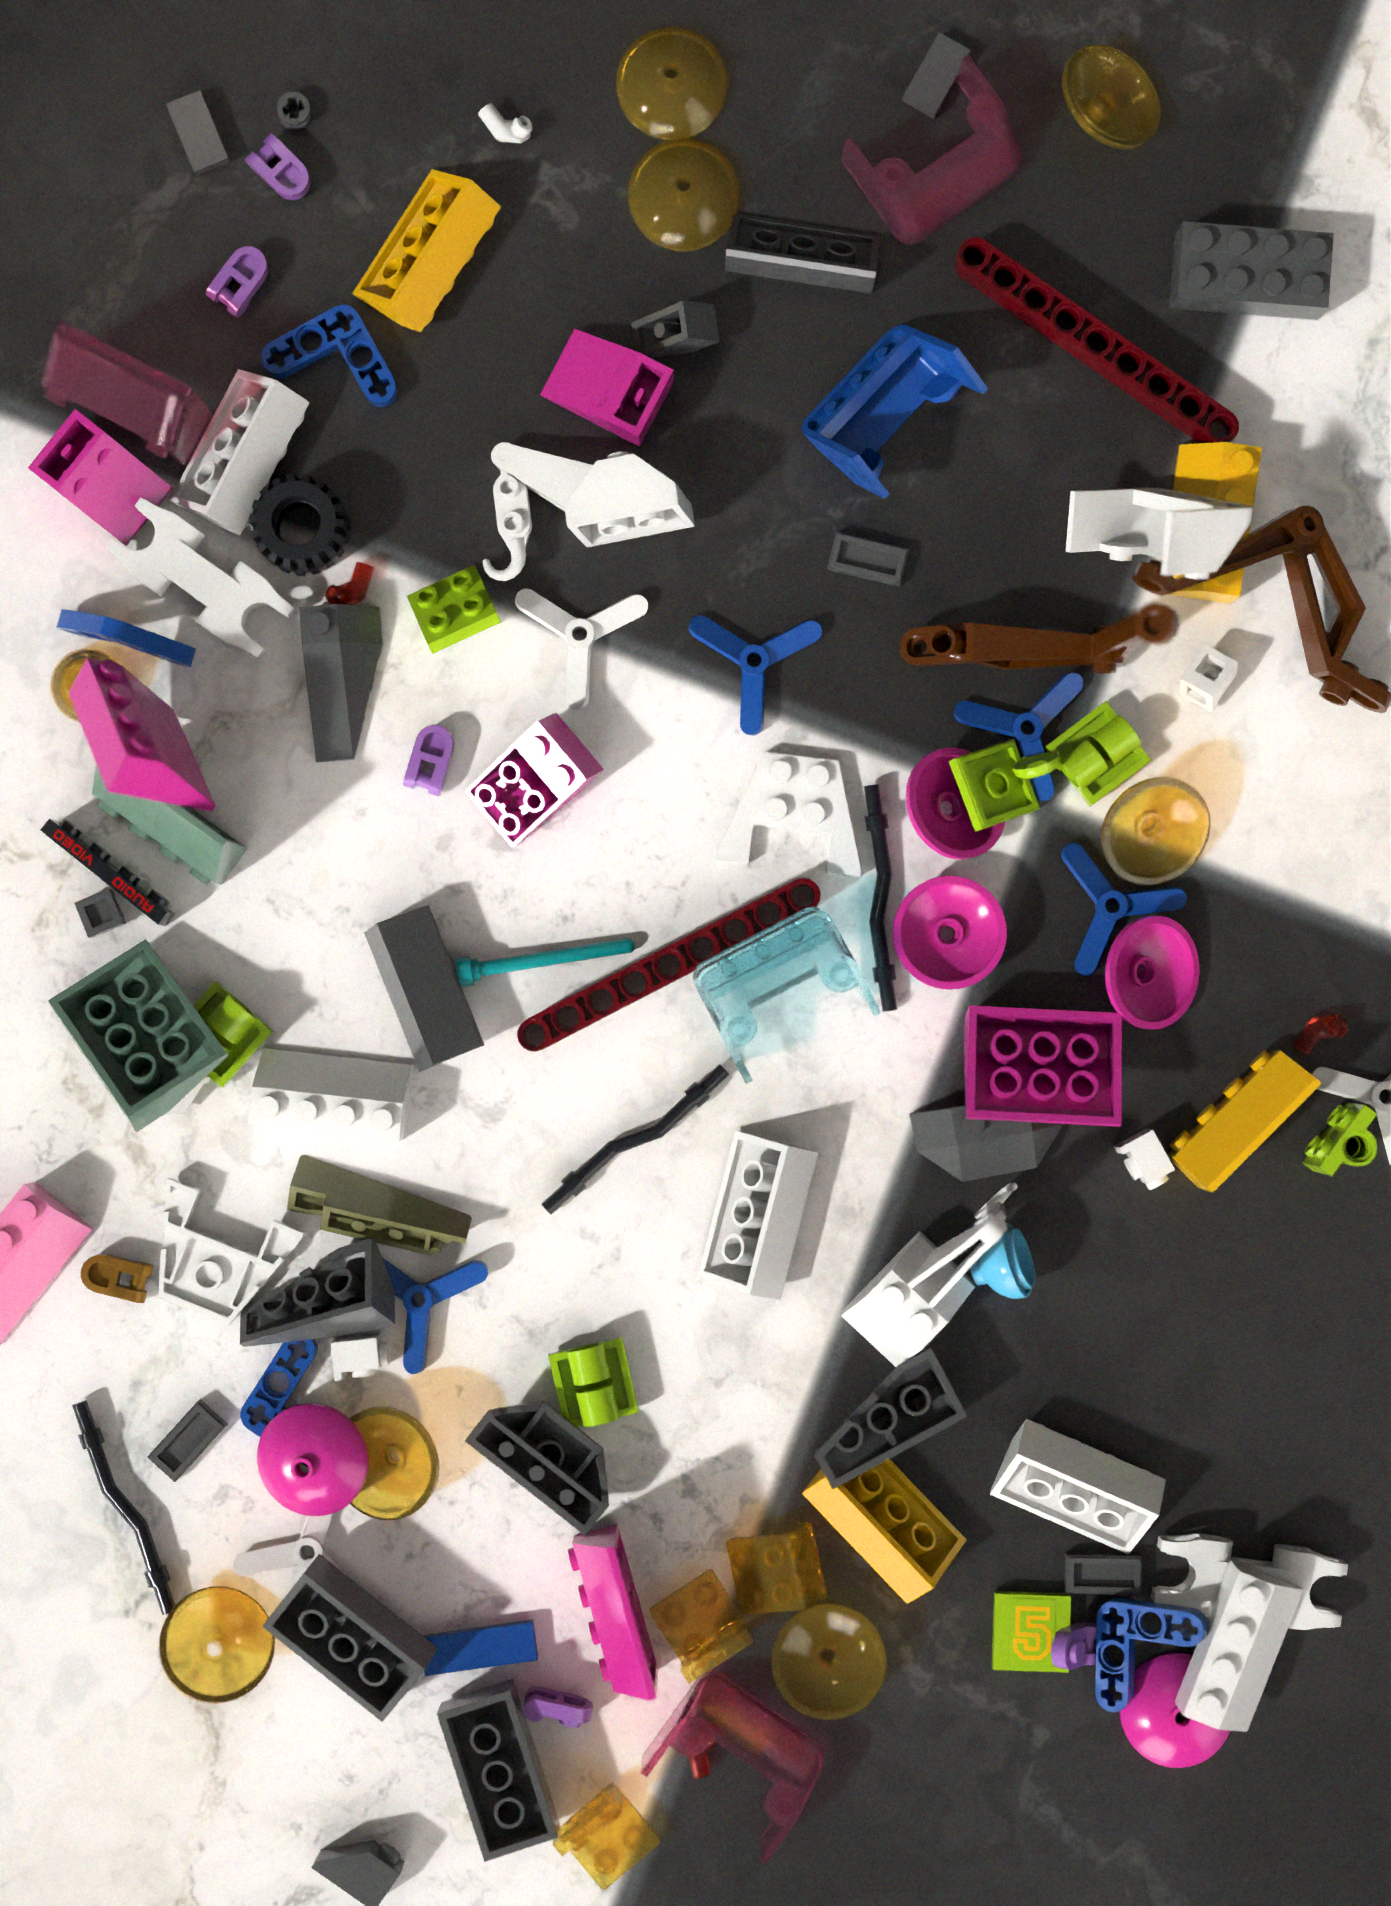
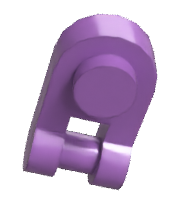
[245,133,311,200]
[206,246,269,318]
[403,725,454,796]
[1051,1622,1097,1670]
[523,1687,593,1728]

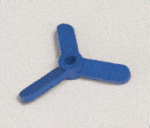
[689,615,822,736]
[954,672,1084,801]
[1061,843,1187,976]
[382,1258,488,1374]

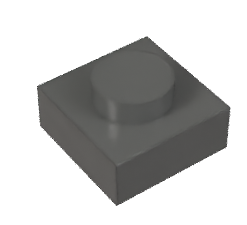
[74,889,126,938]

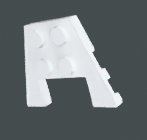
[715,752,861,877]
[158,1178,306,1326]

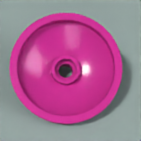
[906,747,1005,860]
[892,876,1007,990]
[1105,916,1200,1030]
[257,1403,369,1516]
[1119,1652,1230,1768]

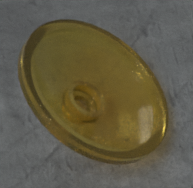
[616,27,727,140]
[1062,44,1161,149]
[628,138,739,251]
[1101,777,1211,885]
[349,1406,439,1520]
[158,1586,275,1704]
[771,1603,886,1720]

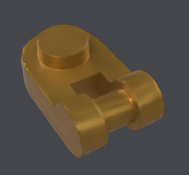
[80,1254,154,1303]

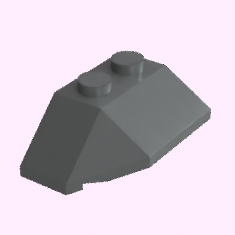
[909,1103,1064,1182]
[465,1401,609,1536]

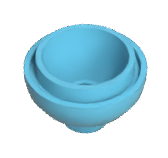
[970,1223,1036,1299]

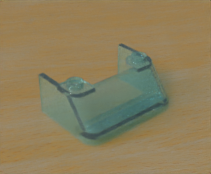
[693,906,881,1084]

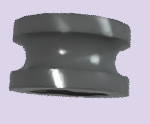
[277,91,311,130]

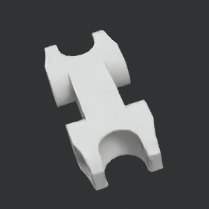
[104,498,295,659]
[1151,1533,1348,1630]

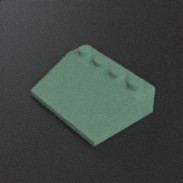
[92,764,247,885]
[48,939,228,1133]

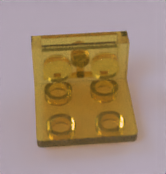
[726,1522,827,1615]
[649,1569,754,1684]
[552,1781,660,1890]

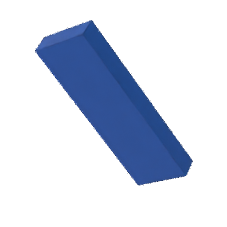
[422,1620,538,1676]

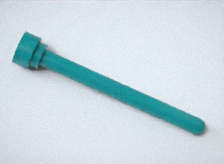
[455,938,636,987]

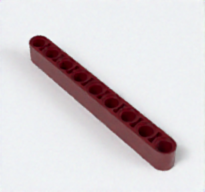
[955,237,1239,443]
[517,878,821,1052]

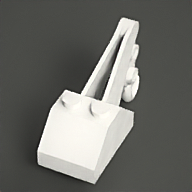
[483,442,695,581]
[841,1182,1018,1367]

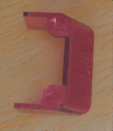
[841,55,1021,244]
[40,321,214,467]
[641,1671,824,1864]

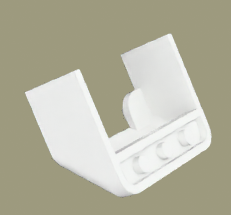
[1066,487,1253,579]

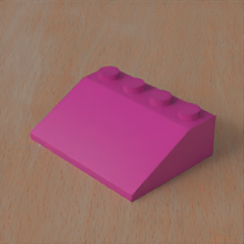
[69,658,216,812]
[964,1005,1122,1127]
[568,1524,658,1701]

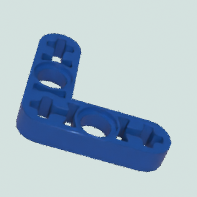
[261,305,398,407]
[56,609,196,667]
[240,1339,318,1468]
[1095,1598,1210,1712]

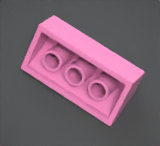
[0,1182,93,1345]

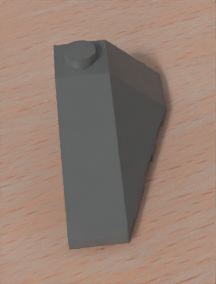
[299,604,383,763]
[240,1238,395,1347]
[814,1348,967,1490]

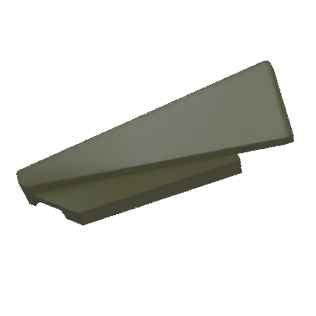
[287,1155,472,1255]

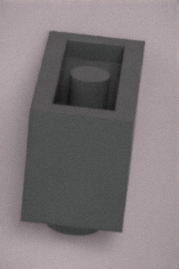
[631,300,720,358]
[311,1840,405,1906]

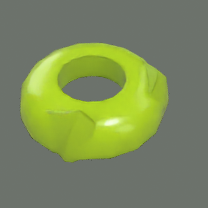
[1011,752,1062,779]

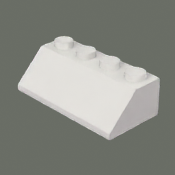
[169,369,310,535]
[247,1048,413,1141]
[697,1130,818,1300]
[990,1419,1166,1555]
[1175,1560,1303,1732]

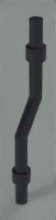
[864,784,897,1012]
[541,1064,730,1215]
[72,1400,177,1615]

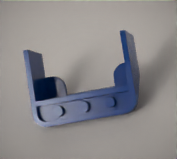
[801,325,988,499]

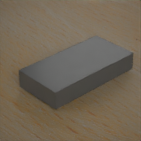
[902,32,971,119]
[166,90,230,176]
[827,531,909,587]
[147,1399,228,1482]
[1064,1553,1142,1595]

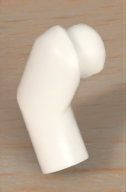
[478,103,533,143]

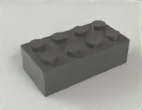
[1169,221,1334,320]
[262,1554,438,1722]
[437,1679,560,1862]

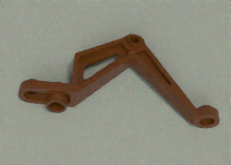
[1132,505,1391,713]
[900,603,1179,674]

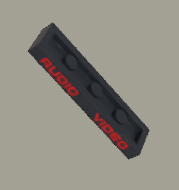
[40,818,175,926]

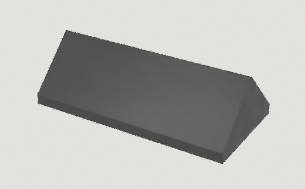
[725,213,881,294]
[364,905,484,1072]

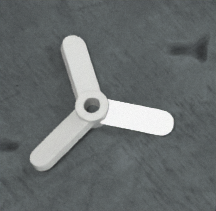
[515,589,648,710]
[1312,1067,1391,1165]
[233,1513,346,1577]

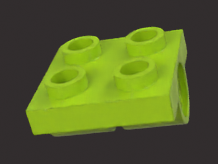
[407,565,501,654]
[1044,701,1152,807]
[194,981,274,1088]
[1302,1103,1377,1176]
[548,1337,639,1427]

